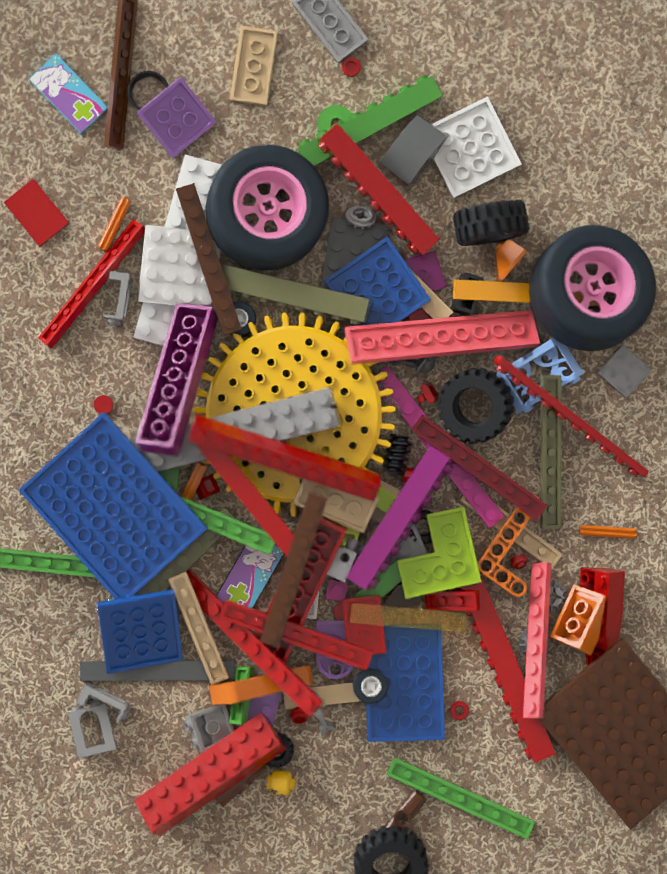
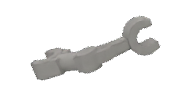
[309,687,335,737]

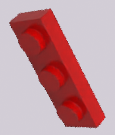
[424,590,481,611]

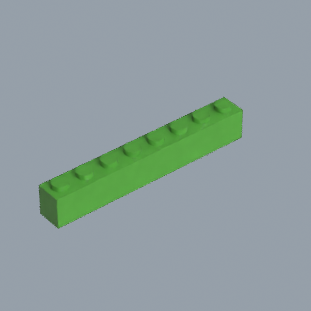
[297,75,443,166]

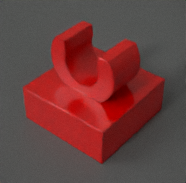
[416,382,439,404]

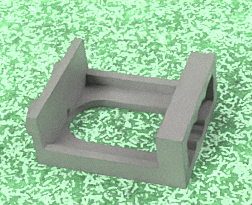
[103,271,133,326]
[76,683,131,723]
[68,700,118,758]

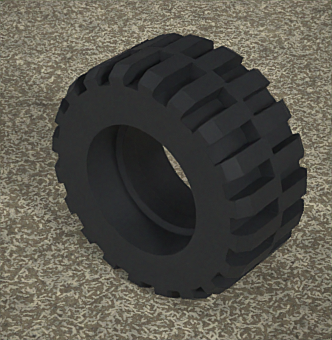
[453,199,529,246]
[437,368,514,444]
[353,825,429,874]

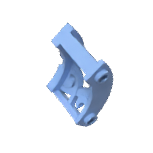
[496,338,585,414]

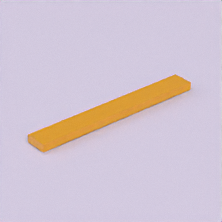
[453,280,599,307]

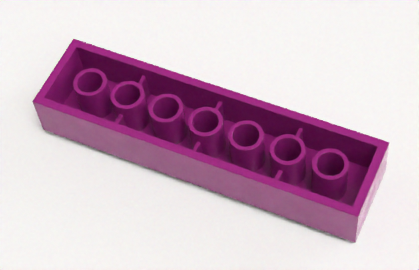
[136,303,218,457]
[346,445,453,591]

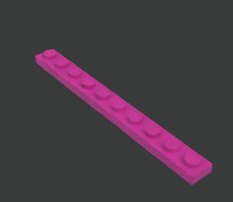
[374,366,504,528]

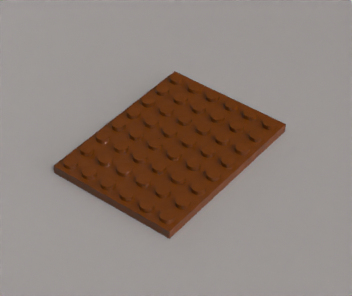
[538,638,667,830]

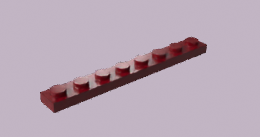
[411,414,548,521]

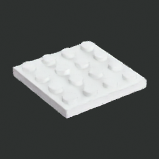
[432,97,522,199]
[138,225,221,309]

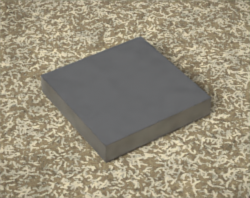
[597,345,652,398]

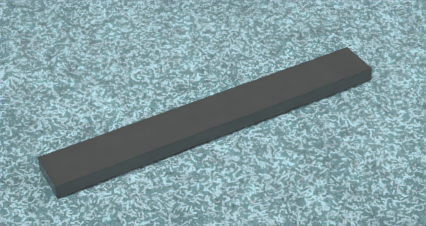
[80,660,234,681]

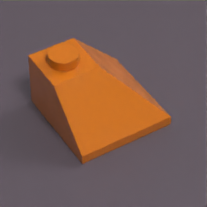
[495,239,527,282]

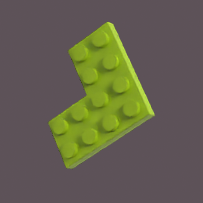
[397,507,481,599]

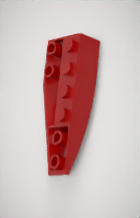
[580,567,625,666]

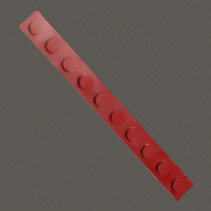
[493,356,649,477]
[186,570,324,717]

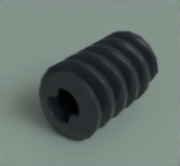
[382,434,412,476]

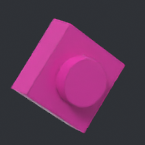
[326,579,348,601]

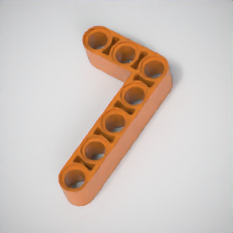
[477,494,538,597]
[209,665,314,705]

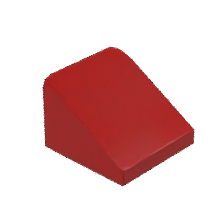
[196,474,220,500]

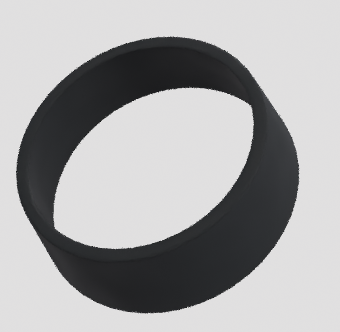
[128,71,169,110]

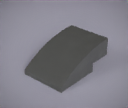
[380,115,448,185]

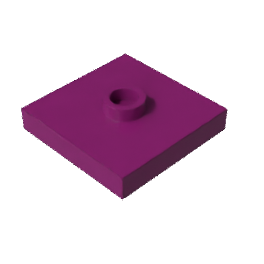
[404,250,447,291]

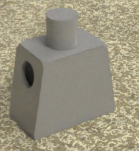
[327,537,360,583]

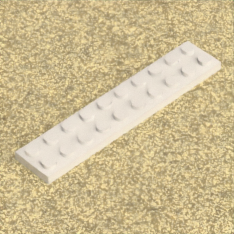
[133,155,222,346]

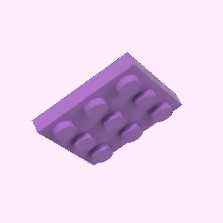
[136,77,217,158]

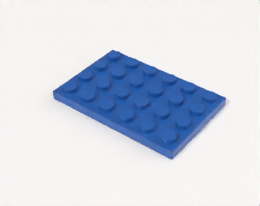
[366,623,445,742]

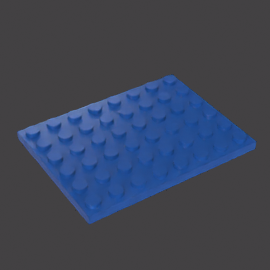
[18,412,208,600]

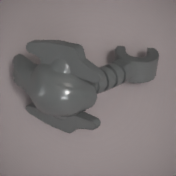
[388,357,434,377]

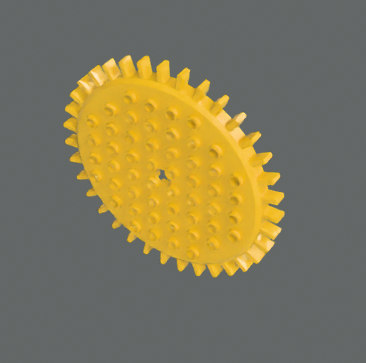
[192,312,396,516]

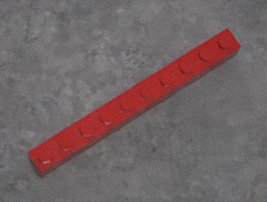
[189,414,381,502]
[457,575,556,763]

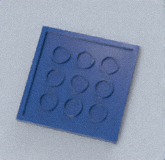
[324,236,431,326]
[96,589,183,674]

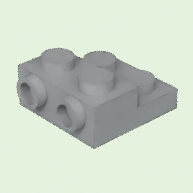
[184,704,234,753]

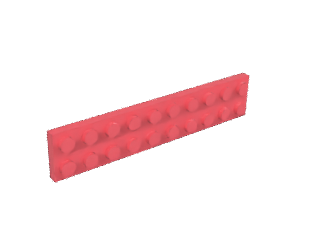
[344,310,540,365]

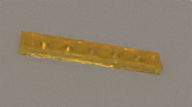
[349,603,466,632]

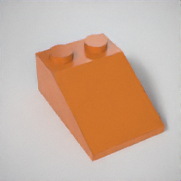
[550,585,606,656]

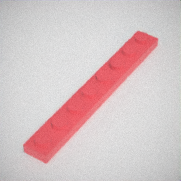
[523,563,551,718]

